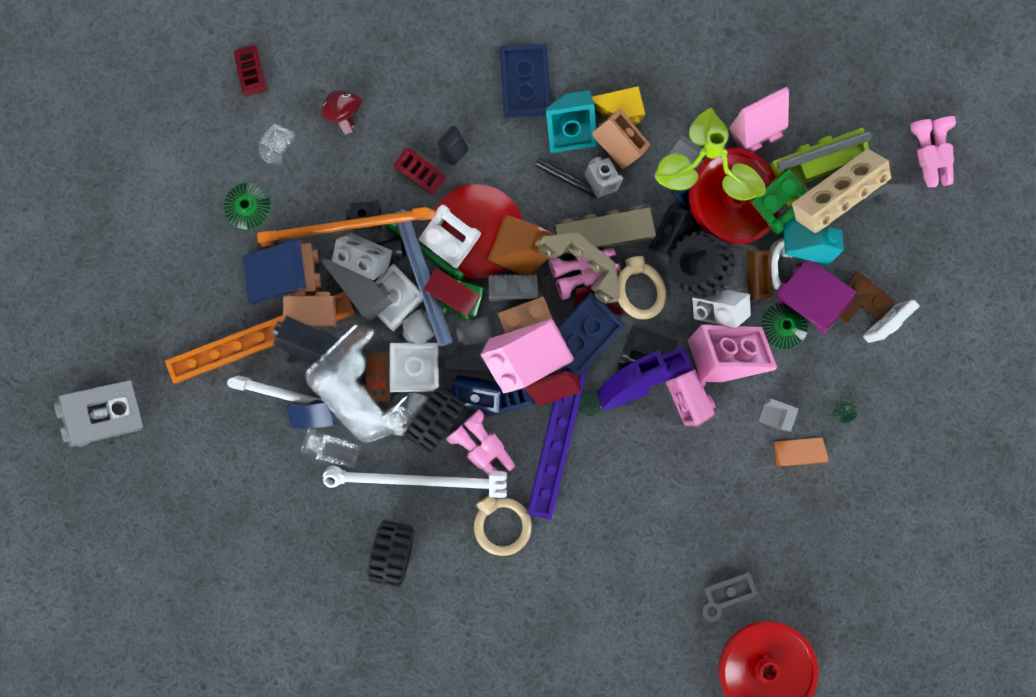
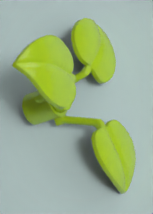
[654,108,766,200]

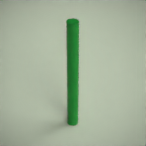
[385,223,465,281]

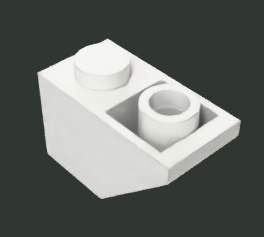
[692,290,751,328]

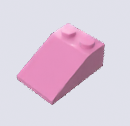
[728,87,789,153]
[481,319,574,393]
[688,325,777,382]
[666,369,716,426]

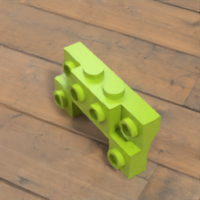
[770,128,869,210]

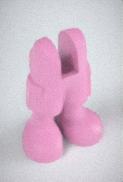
[910,116,956,187]
[548,248,621,301]
[446,409,515,476]

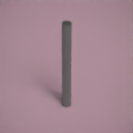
[777,131,872,171]

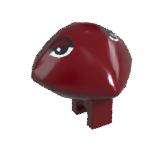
[321,90,362,135]

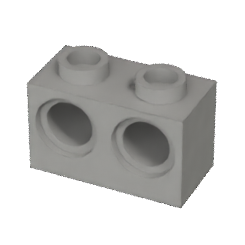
[332,233,392,280]

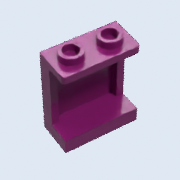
[777,260,856,335]

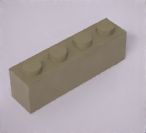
[555,205,656,257]

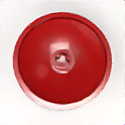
[689,148,780,245]
[430,184,522,280]
[718,620,819,697]

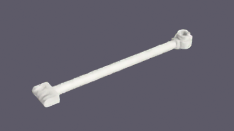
[227,375,410,436]
[322,466,507,498]

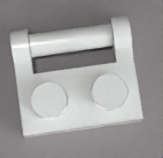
[418,205,481,268]

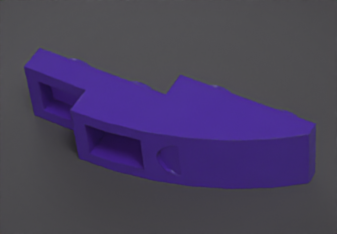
[597,347,693,411]

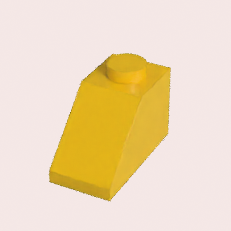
[592,86,645,125]

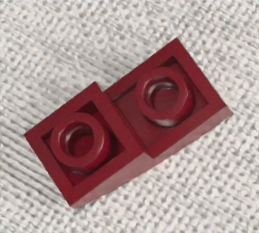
[423,269,480,317]

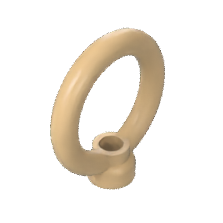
[617,256,666,319]
[474,494,532,556]

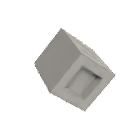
[759,399,798,432]

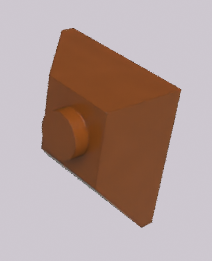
[487,215,555,276]

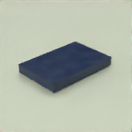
[500,44,551,118]
[243,240,306,303]
[557,292,626,377]

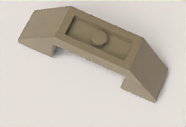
[534,232,620,303]

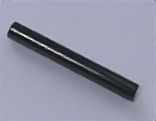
[535,158,598,199]

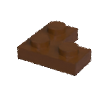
[839,271,895,324]

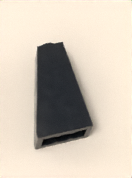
[272,315,370,385]

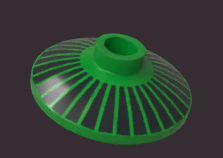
[223,183,271,230]
[760,302,808,350]

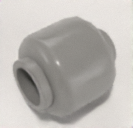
[402,309,435,345]

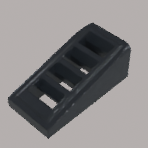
[438,126,468,165]

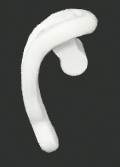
[770,238,793,290]

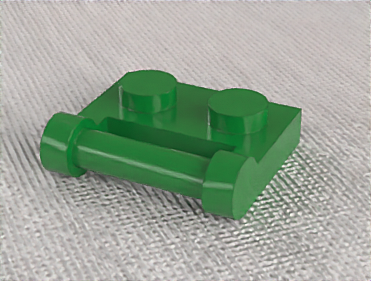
[750,169,807,234]

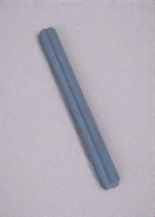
[396,210,452,346]

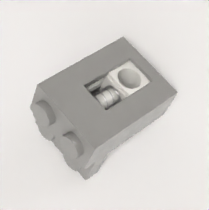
[54,380,143,447]

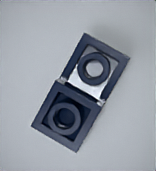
[286,400,337,429]

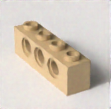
[792,149,891,234]

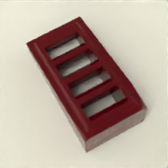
[234,45,268,97]
[393,147,447,196]

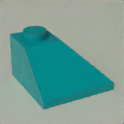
[546,90,597,153]
[784,217,844,265]

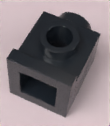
[346,200,382,230]

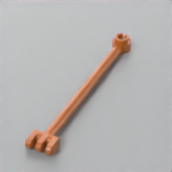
[257,207,436,248]

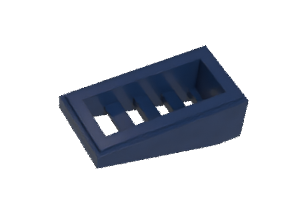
[485,387,533,417]

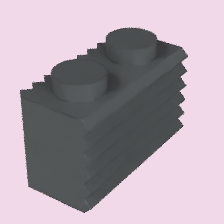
[489,274,538,302]

